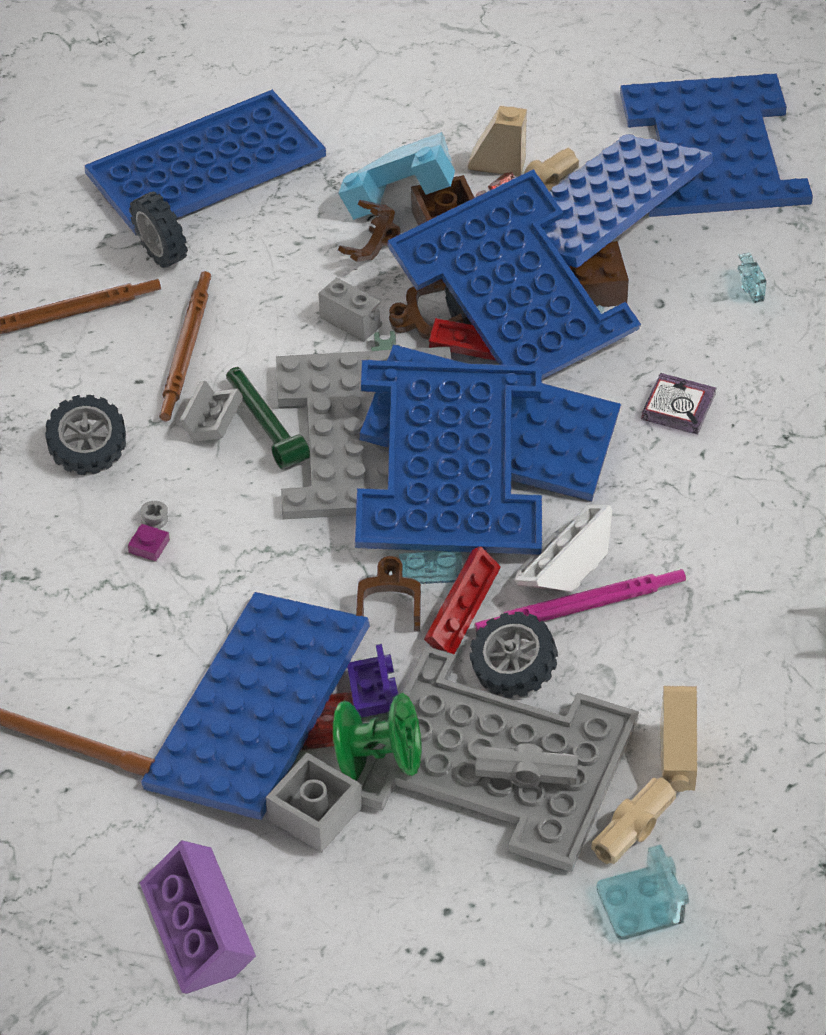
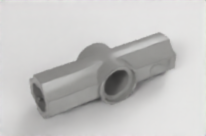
[475,743,578,788]

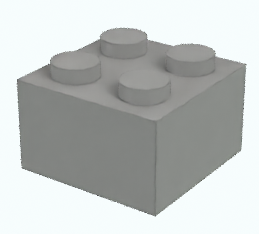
[266,753,362,853]

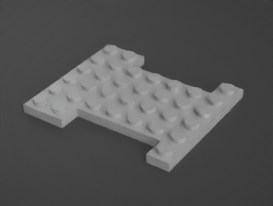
[276,347,451,520]
[357,646,639,872]

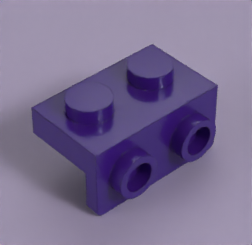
[347,644,398,718]

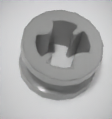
[140,501,168,529]

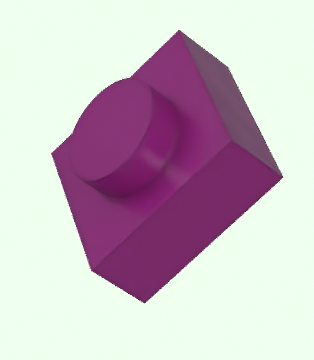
[128,524,170,562]

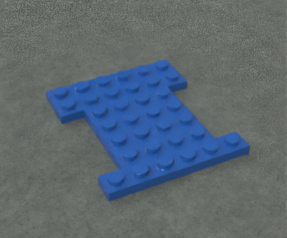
[620,73,813,217]
[387,169,641,379]
[355,360,542,555]

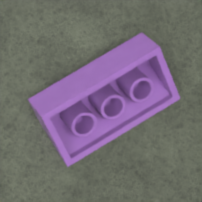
[140,840,256,994]

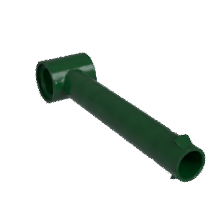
[226,367,310,470]

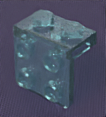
[596,845,689,940]

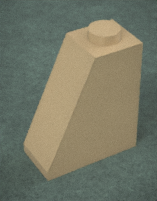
[468,106,527,176]
[660,686,697,792]

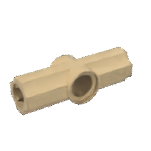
[524,148,579,191]
[591,777,676,864]

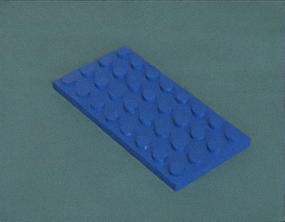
[84,89,326,235]
[543,134,713,268]
[359,344,621,502]
[141,592,370,820]

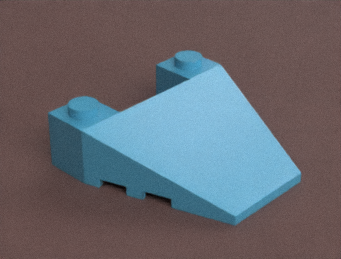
[338,132,455,220]

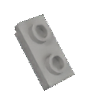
[180,381,243,442]

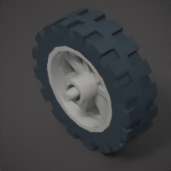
[129,191,188,268]
[45,395,126,475]
[469,612,558,698]

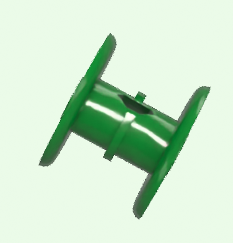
[333,693,422,781]

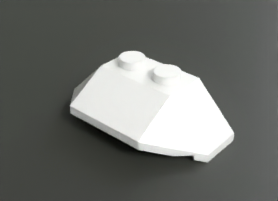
[515,504,612,592]

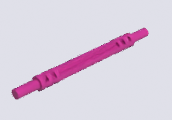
[474,569,686,632]

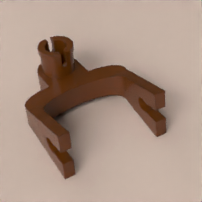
[338,200,401,262]
[389,279,464,340]
[356,556,421,631]

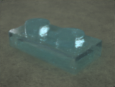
[399,551,463,584]

